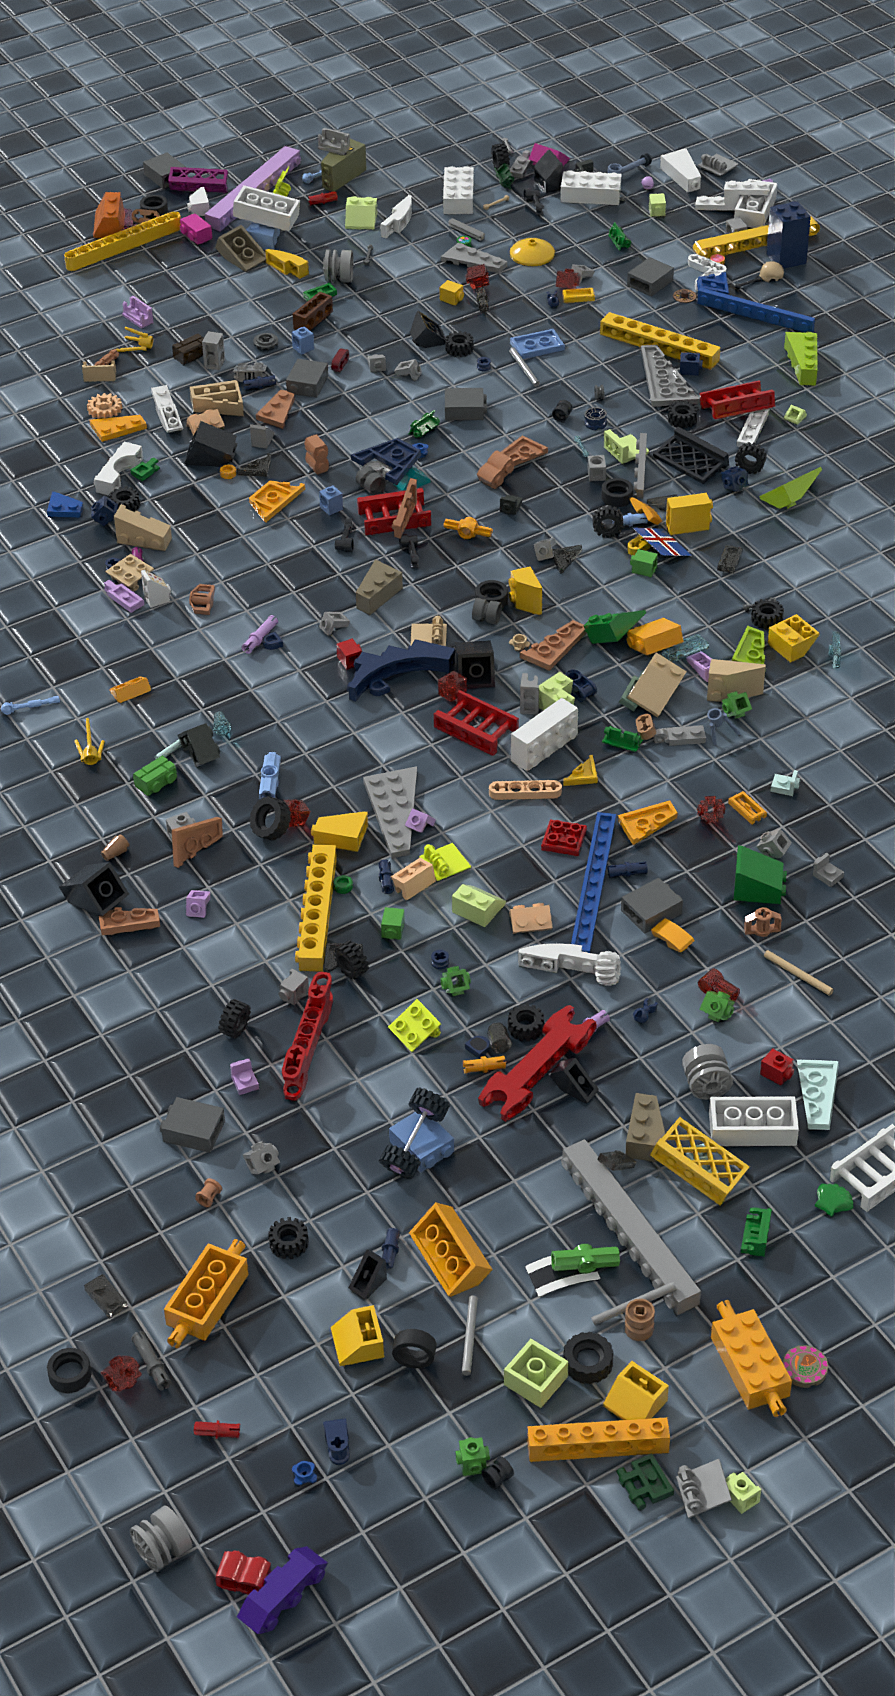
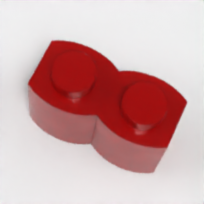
[216,1551,271,1595]

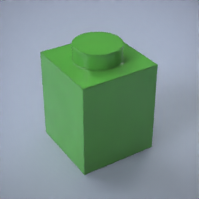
[630,549,658,577]
[381,907,405,940]

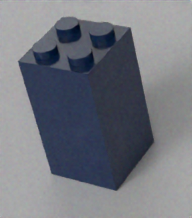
[766,201,811,269]

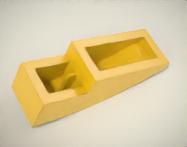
[265,249,309,279]

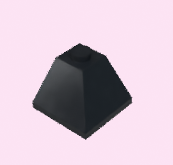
[410,311,446,348]

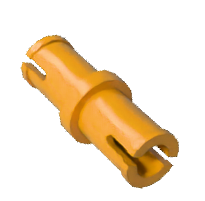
[463,1056,506,1074]

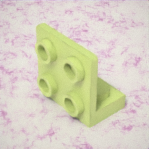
[604,429,649,464]

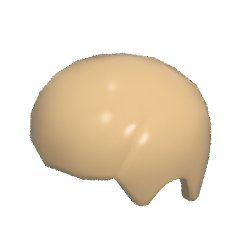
[759,261,784,282]

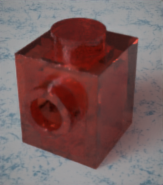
[465,264,490,289]
[555,268,580,289]

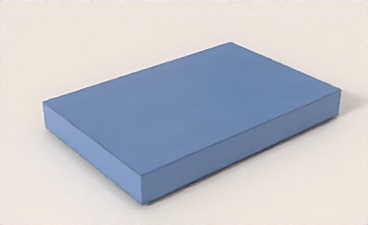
[510,329,565,359]

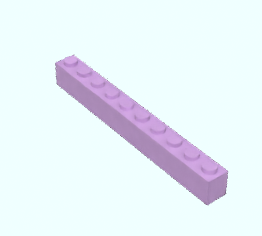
[205,146,301,231]

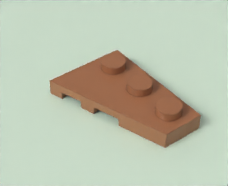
[256,390,295,429]
[501,435,548,466]
[99,907,160,935]

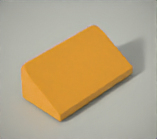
[109,676,151,703]

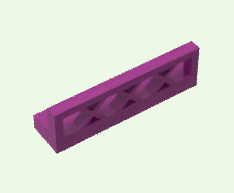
[168,167,228,193]

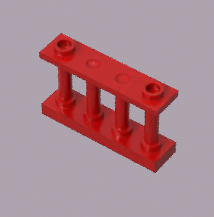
[700,381,775,419]
[357,488,431,536]
[433,690,519,756]

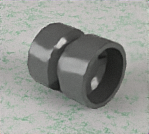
[356,466,387,495]
[472,598,502,625]

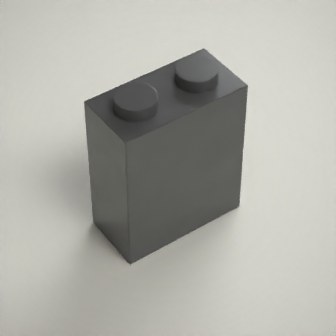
[143,153,186,189]
[627,257,674,297]
[286,359,329,398]
[445,388,487,421]
[621,878,683,934]
[160,1097,225,1153]

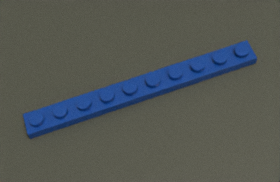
[571,812,616,953]

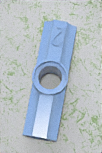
[259,752,281,799]

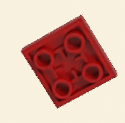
[541,819,587,856]

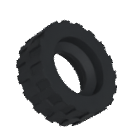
[249,796,291,840]
[563,1332,614,1384]

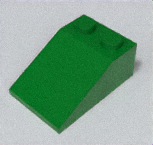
[583,610,647,644]

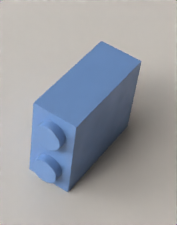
[389,1112,454,1172]

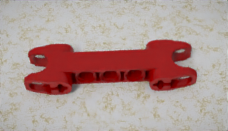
[282,971,333,1101]
[478,1005,597,1121]

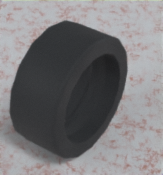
[140,195,168,219]
[602,478,634,507]
[475,580,508,608]
[392,1329,437,1368]
[47,1348,92,1393]

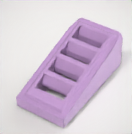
[686,651,712,682]

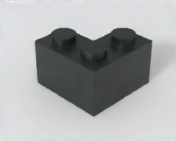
[177,723,220,767]

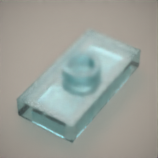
[828,631,841,668]

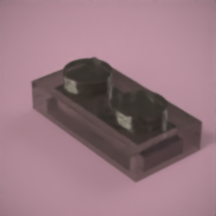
[84,1274,128,1319]

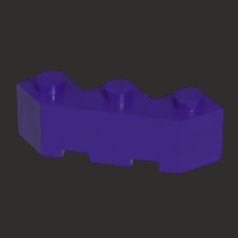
[237,1546,328,1634]

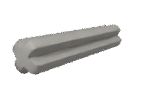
[448,218,485,241]

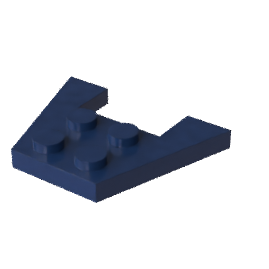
[351,438,421,485]

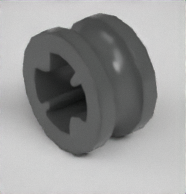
[594,385,604,400]

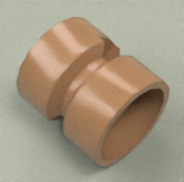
[625,1299,655,1341]

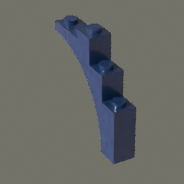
[347,639,455,702]

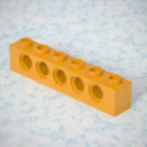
[527,1418,670,1462]

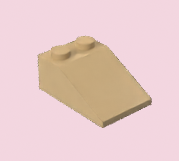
[627,652,687,717]
[707,659,766,702]

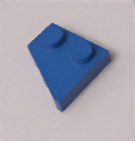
[697,272,729,295]
[47,492,83,518]

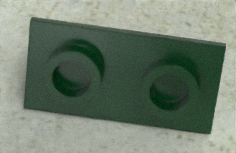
[494,164,514,190]

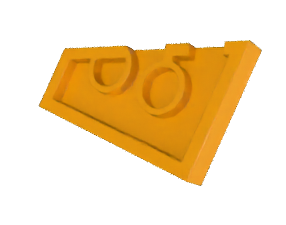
[89,415,147,442]
[618,800,678,845]

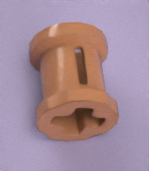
[195,1178,222,1207]

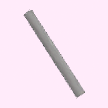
[509,348,540,387]
[591,1282,677,1325]
[462,1296,478,1376]

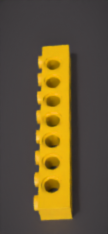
[600,312,721,370]
[295,845,337,972]

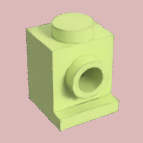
[726,1472,761,1514]

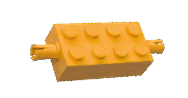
[164,1239,249,1348]
[711,1300,792,1417]

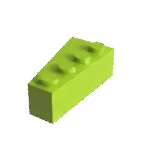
[784,332,818,386]

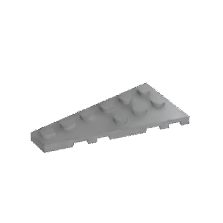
[641,345,700,407]
[363,766,417,858]

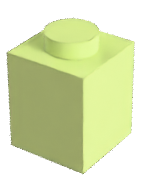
[649,194,666,216]

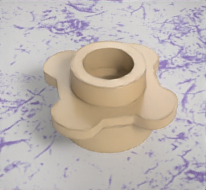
[509,634,530,651]

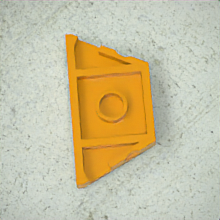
[249,481,305,522]

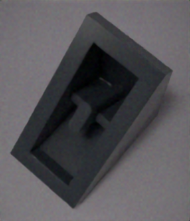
[348,1249,387,1299]

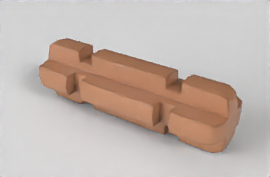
[94,349,119,366]

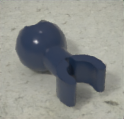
[547,291,560,308]
[633,998,658,1024]

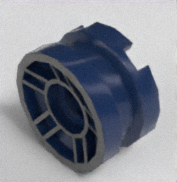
[584,407,607,430]

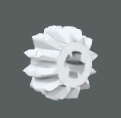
[595,951,621,986]

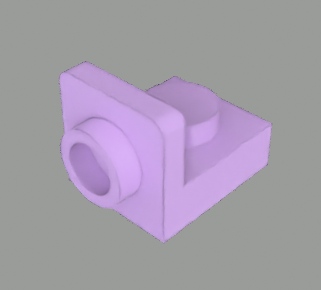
[405,808,436,833]
[186,890,211,918]
[230,1059,259,1095]

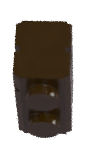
[172,334,204,365]

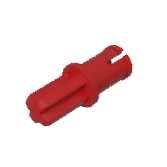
[308,192,338,206]
[194,1420,240,1439]

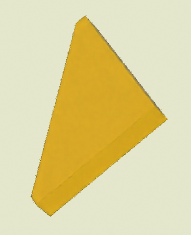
[563,755,598,786]

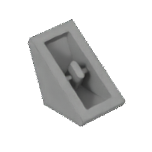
[250,424,275,449]

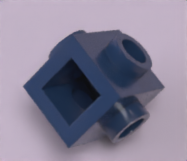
[721,466,749,492]
[91,495,118,526]

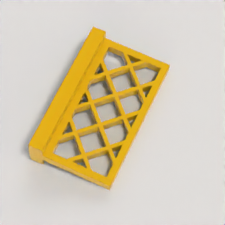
[650,1117,750,1206]

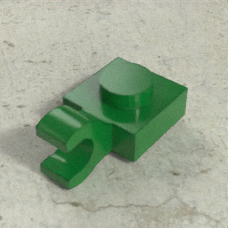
[130,457,160,481]

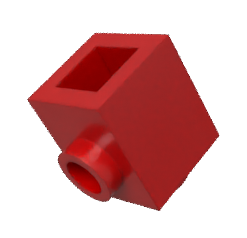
[336,638,362,670]
[760,1048,794,1085]

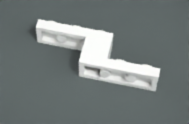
[695,181,770,210]

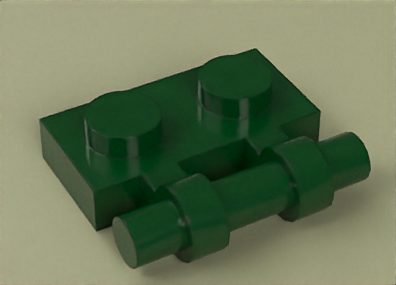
[616,1453,674,1510]

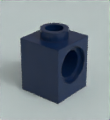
[680,352,703,376]

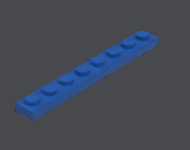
[697,287,815,333]

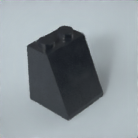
[184,421,238,467]
[455,640,495,689]
[59,862,129,916]

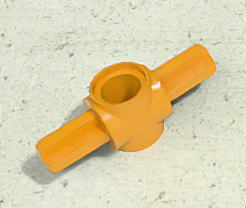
[444,517,493,539]

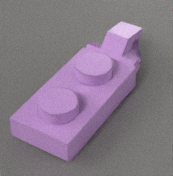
[104,580,144,613]

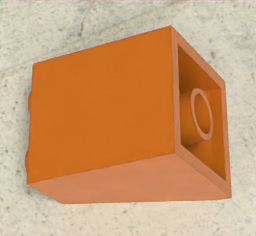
[93,192,125,238]

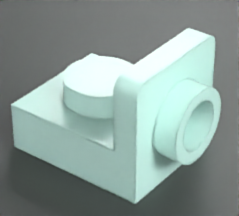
[771,770,800,796]

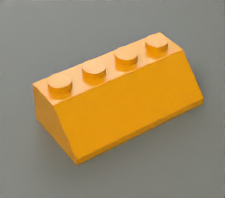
[409,1202,493,1297]

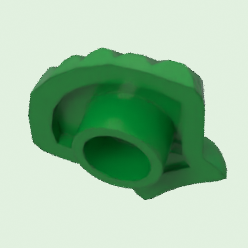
[815,1184,853,1217]

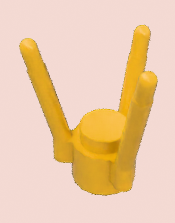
[117,327,153,352]
[75,718,105,765]

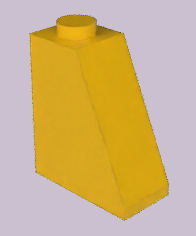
[311,812,368,852]

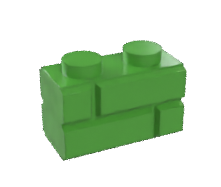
[133,755,177,796]

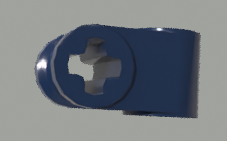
[565,669,597,702]
[323,1418,350,1465]

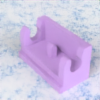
[122,296,153,328]

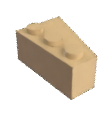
[114,504,172,551]

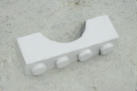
[94,442,143,495]

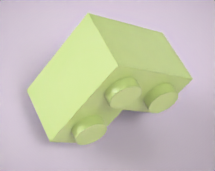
[539,672,575,711]

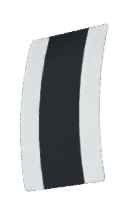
[526,1256,600,1297]

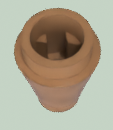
[100,834,130,861]

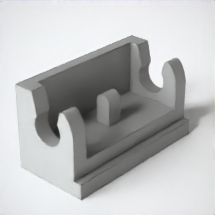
[318,128,350,155]
[520,673,539,715]

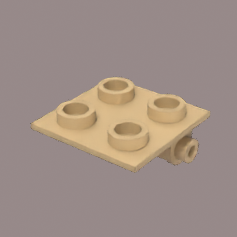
[105,554,154,591]
[411,616,447,646]

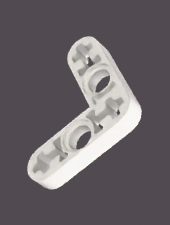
[688,254,726,291]

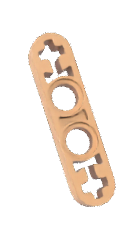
[489,780,562,800]

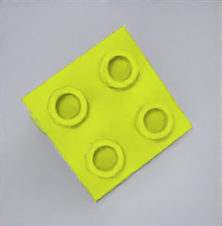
[273,166,291,197]
[419,843,471,881]
[388,999,441,1052]

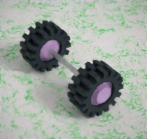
[379,1087,450,1179]

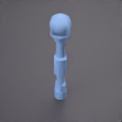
[302,171,322,183]
[1,696,60,715]

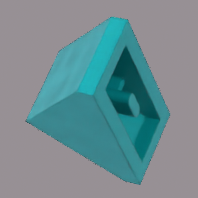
[394,466,431,491]

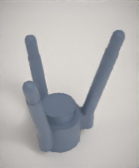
[707,708,741,745]

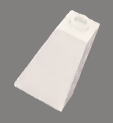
[660,148,701,192]

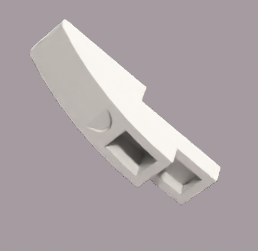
[380,195,412,238]
[151,385,183,433]
[518,944,598,974]

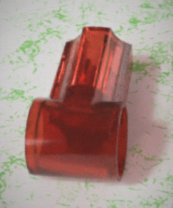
[697,968,740,1001]

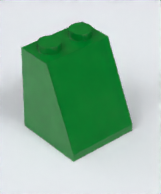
[734,845,787,904]

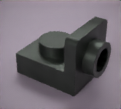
[574,159,594,173]
[500,495,522,515]

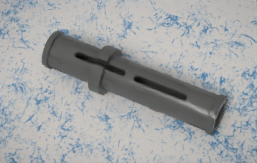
[131,1331,172,1390]

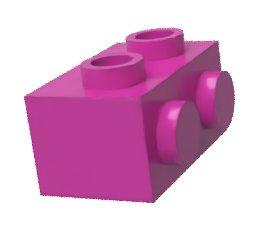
[180,213,212,245]

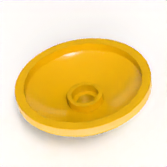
[510,238,555,266]

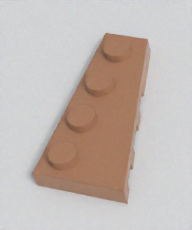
[520,620,586,671]

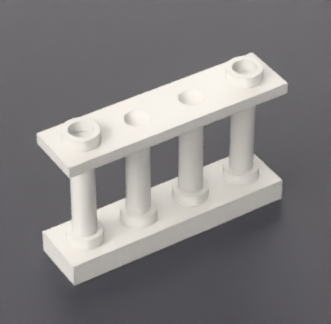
[830,1124,895,1212]

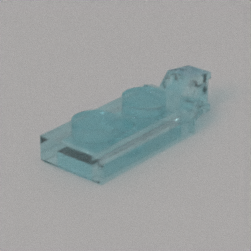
[662,634,709,662]

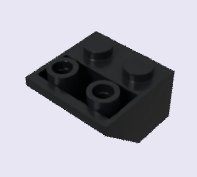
[534,150,563,193]

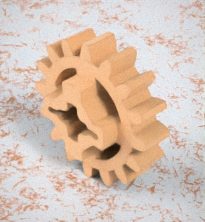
[87,393,122,419]

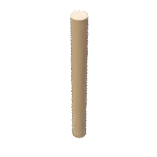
[764,950,834,996]

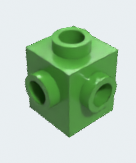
[722,691,752,719]
[440,966,471,996]
[699,991,735,1022]
[455,1437,490,1476]

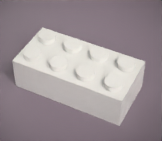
[443,166,474,214]
[561,171,622,205]
[734,179,777,228]
[233,185,300,231]
[511,698,578,771]
[709,1097,799,1146]

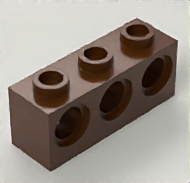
[292,292,333,330]

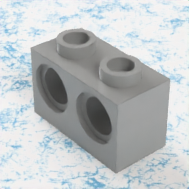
[202,331,225,370]

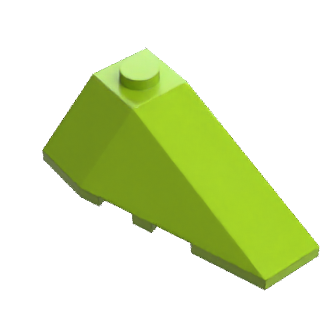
[759,467,822,509]

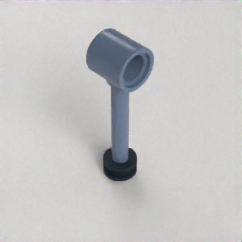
[608,153,652,181]

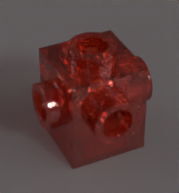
[438,671,467,702]
[697,796,725,823]
[283,799,311,827]
[100,1355,142,1391]

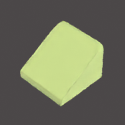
[783,405,807,425]

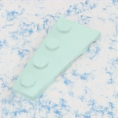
[797,1060,839,1130]

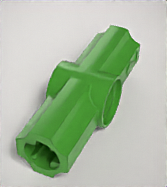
[551,1244,620,1274]

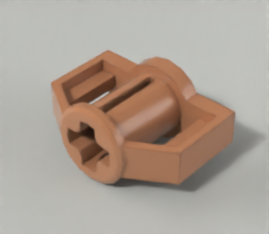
[189,584,215,615]
[744,907,782,937]

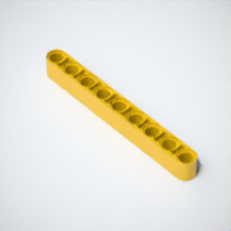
[64,212,181,271]
[693,217,820,259]

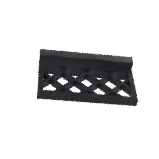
[653,427,729,484]

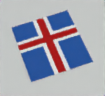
[633,528,692,556]

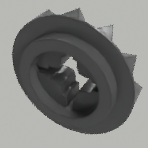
[253,333,278,350]

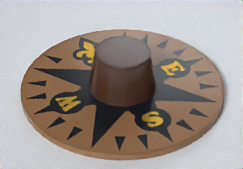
[673,289,696,303]

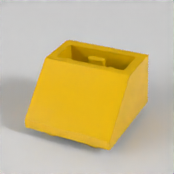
[768,614,819,663]
[331,1305,384,1366]
[603,1361,669,1420]

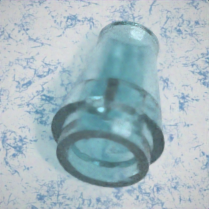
[213,711,231,736]

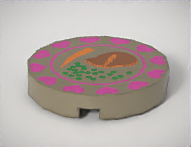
[783,1345,828,1388]

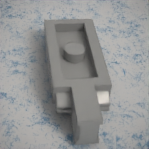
[510,150,531,178]
[654,725,706,746]

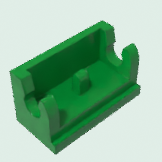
[741,1208,772,1257]

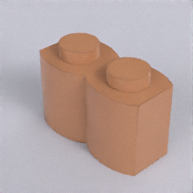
[305,434,329,475]
[477,450,515,489]

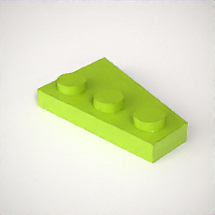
[731,626,766,671]

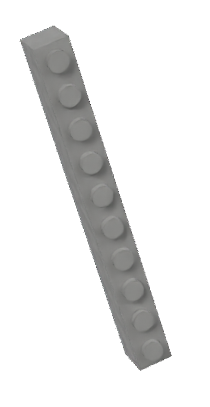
[561,1139,701,1315]

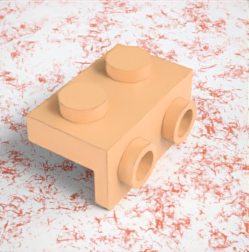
[186,409,225,436]
[509,903,552,934]

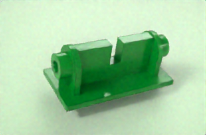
[609,222,631,251]
[408,410,440,438]
[602,726,643,752]

